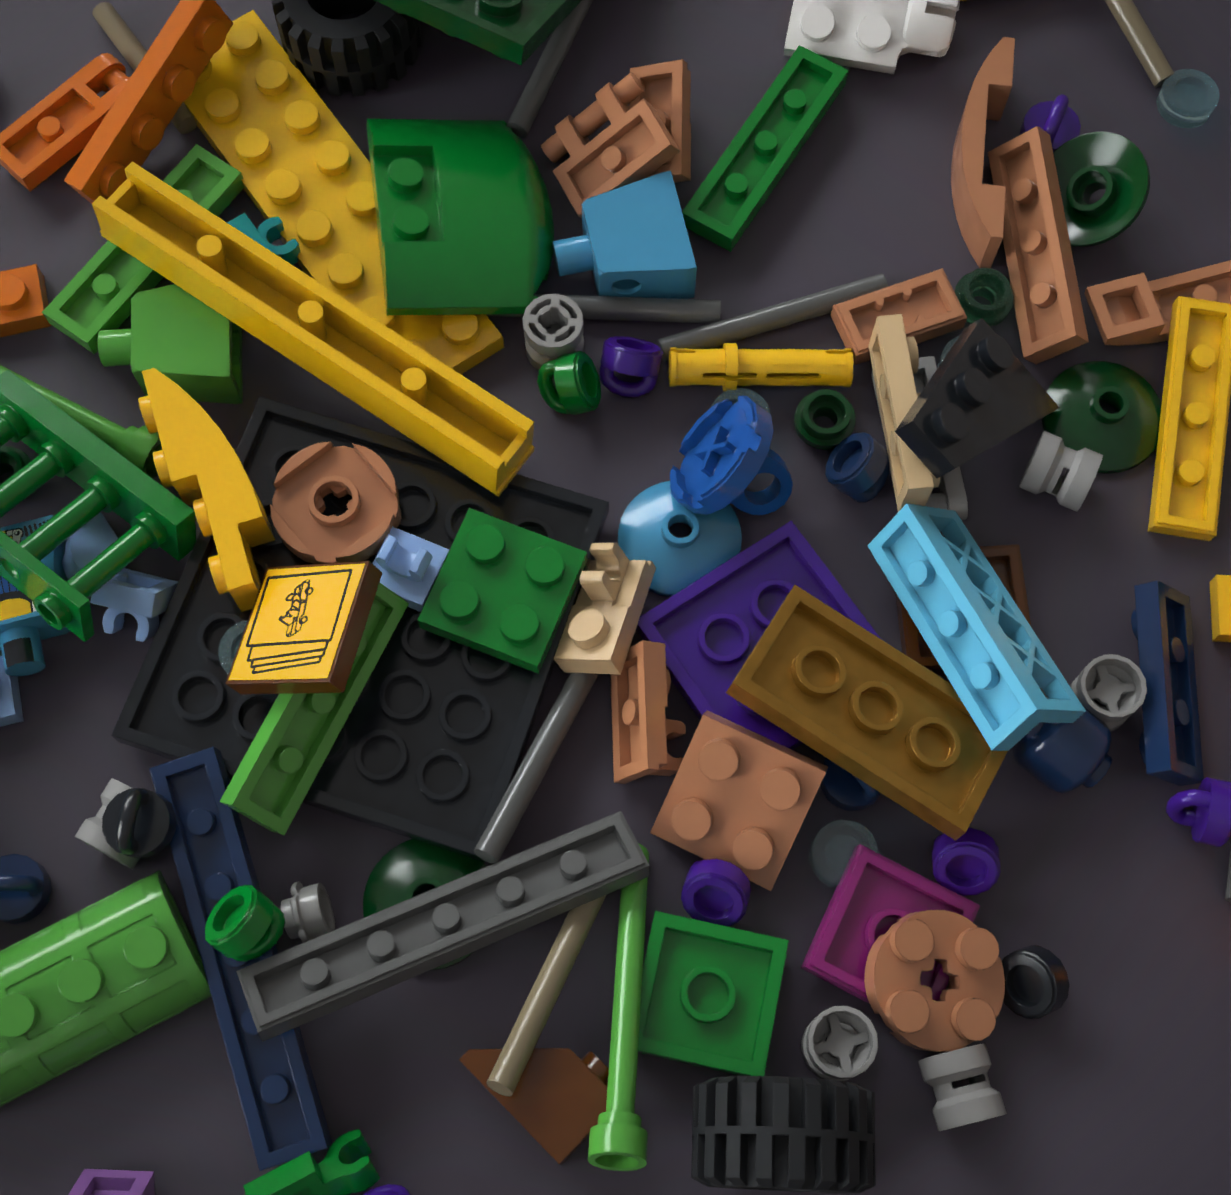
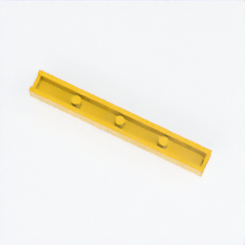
[92,161,535,497]

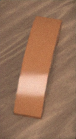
[951,37,1015,269]
[1084,260,1231,346]

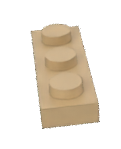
[868,314,940,512]

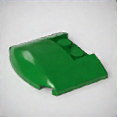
[367,118,554,316]

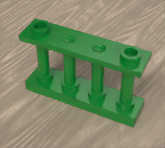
[0,369,196,642]

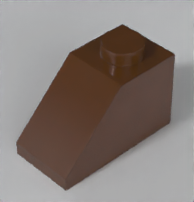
[459,1048,609,1166]

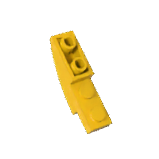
[138,368,275,612]

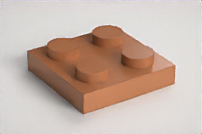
[650,710,828,891]

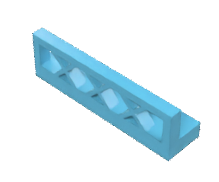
[867,503,1086,751]

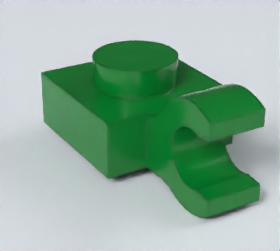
[243,1129,380,1195]

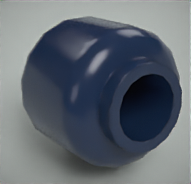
[1012,705,1112,793]

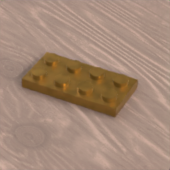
[726,585,1008,841]

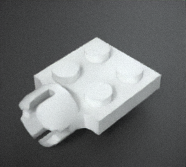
[784,0,960,74]

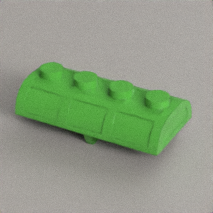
[0,870,211,1107]

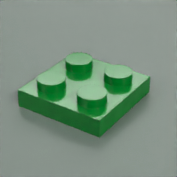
[417,508,588,674]
[638,911,789,1076]

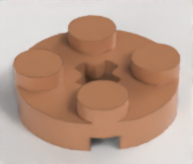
[270,442,402,564]
[865,910,1005,1052]

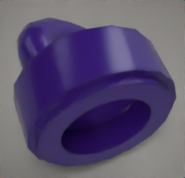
[1019,94,1081,152]
[599,336,663,397]
[1166,777,1231,847]
[932,828,1001,896]
[681,859,751,927]

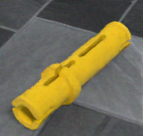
[668,343,854,391]

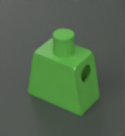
[97,284,243,404]

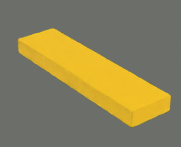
[1148,296,1231,541]

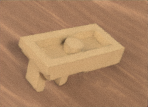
[554,543,656,675]

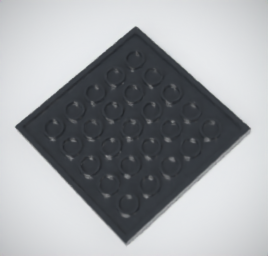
[111,397,609,862]

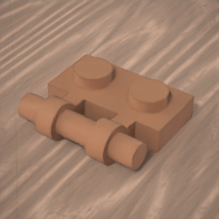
[541,72,680,218]

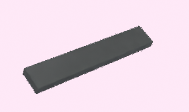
[236,811,650,1042]

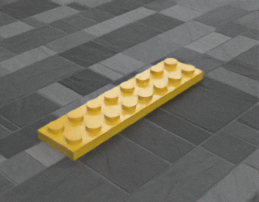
[183,10,504,374]

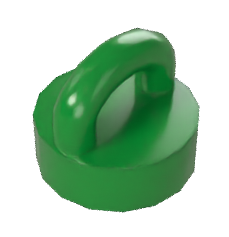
[537,351,601,415]
[205,885,285,962]

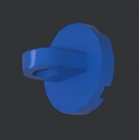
[670,396,793,515]

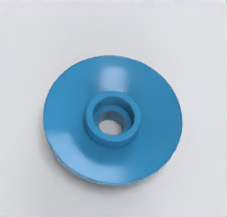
[618,481,742,597]

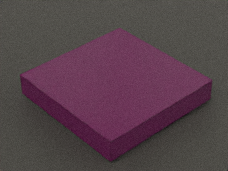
[800,844,980,1004]

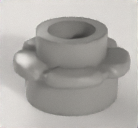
[281,881,335,943]

